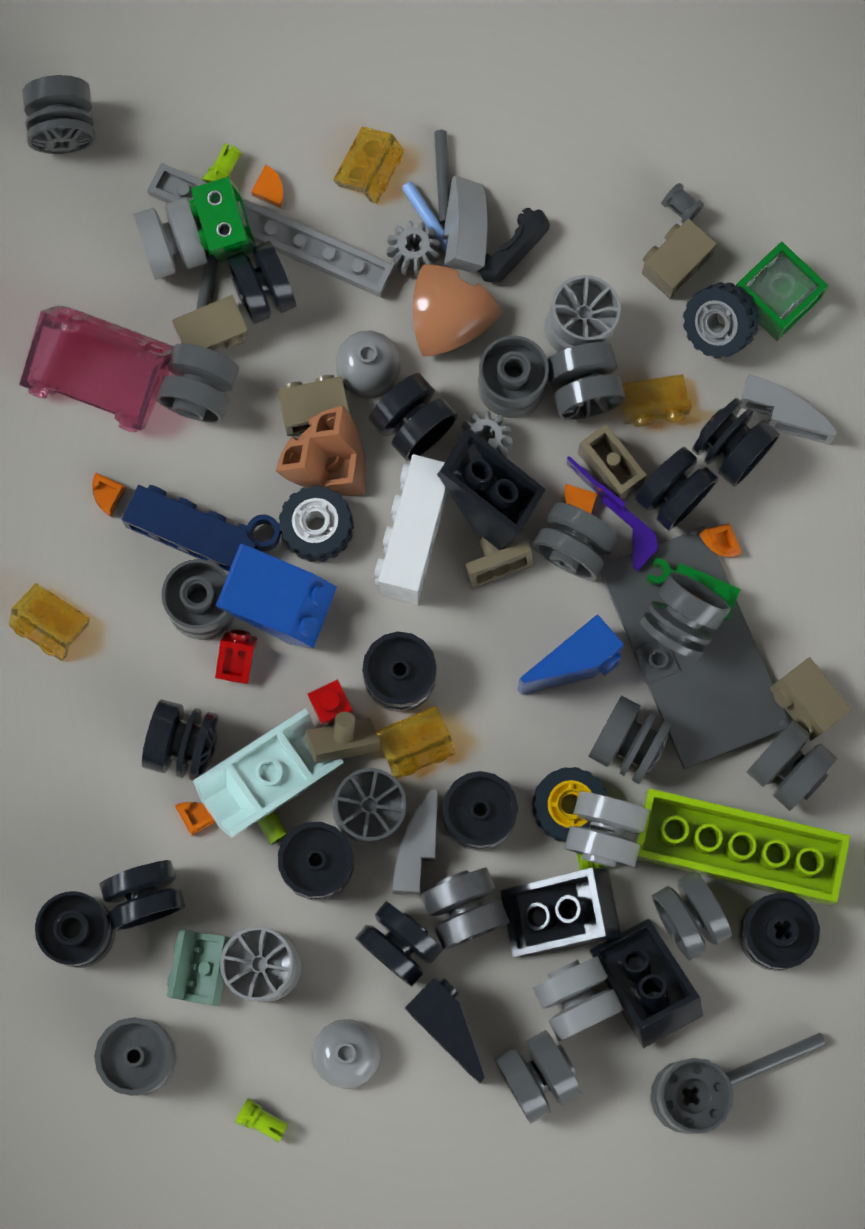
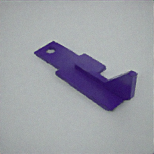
[567,456,658,571]

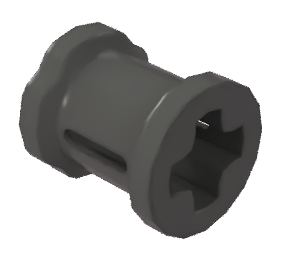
[661,183,704,223]

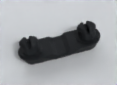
[477,208,550,282]

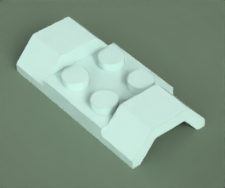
[193,708,344,838]

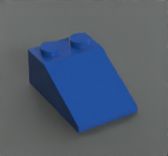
[216,544,337,648]
[517,614,624,695]

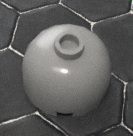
[336,330,400,398]
[312,1019,381,1089]

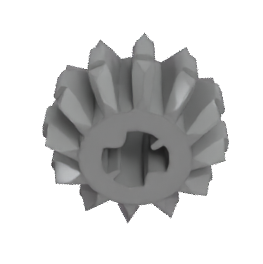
[386,220,441,277]
[457,411,513,458]

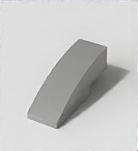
[443,176,488,273]
[740,374,837,445]
[392,790,438,895]

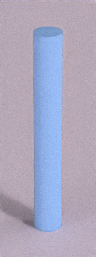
[402,181,448,254]

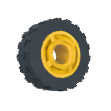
[532,767,607,842]

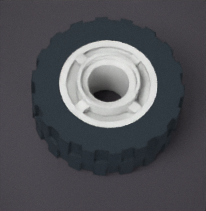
[279,485,354,562]

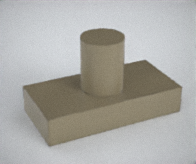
[465,537,534,589]
[305,712,381,764]

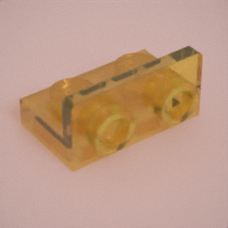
[333,126,405,203]
[621,374,692,427]
[9,582,90,661]
[376,706,456,779]

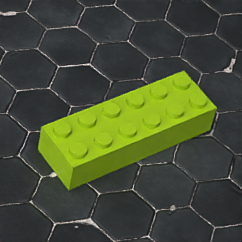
[635,788,851,906]

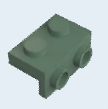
[167,929,231,1006]

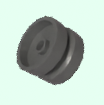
[533,502,619,581]
[651,871,732,960]
[94,1017,177,1096]

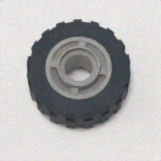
[683,282,760,358]

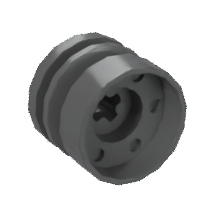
[22,75,95,154]
[640,572,731,659]
[588,695,672,784]
[650,1058,733,1134]

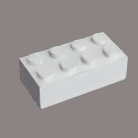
[374,454,448,605]

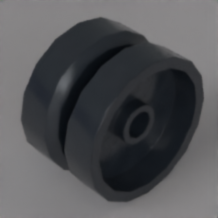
[227,241,297,324]
[635,447,719,531]
[362,631,437,712]
[442,771,518,851]
[278,822,354,900]
[99,860,186,931]
[738,892,820,971]
[355,901,443,987]

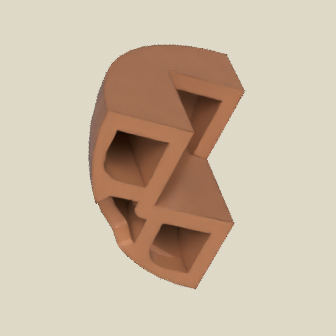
[413,265,502,357]
[276,406,366,496]

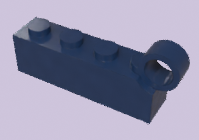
[121,484,281,572]

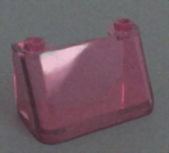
[19,305,174,432]

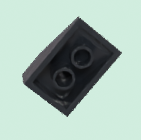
[437,428,546,550]
[500,868,622,958]
[589,918,703,1049]
[405,978,485,1084]

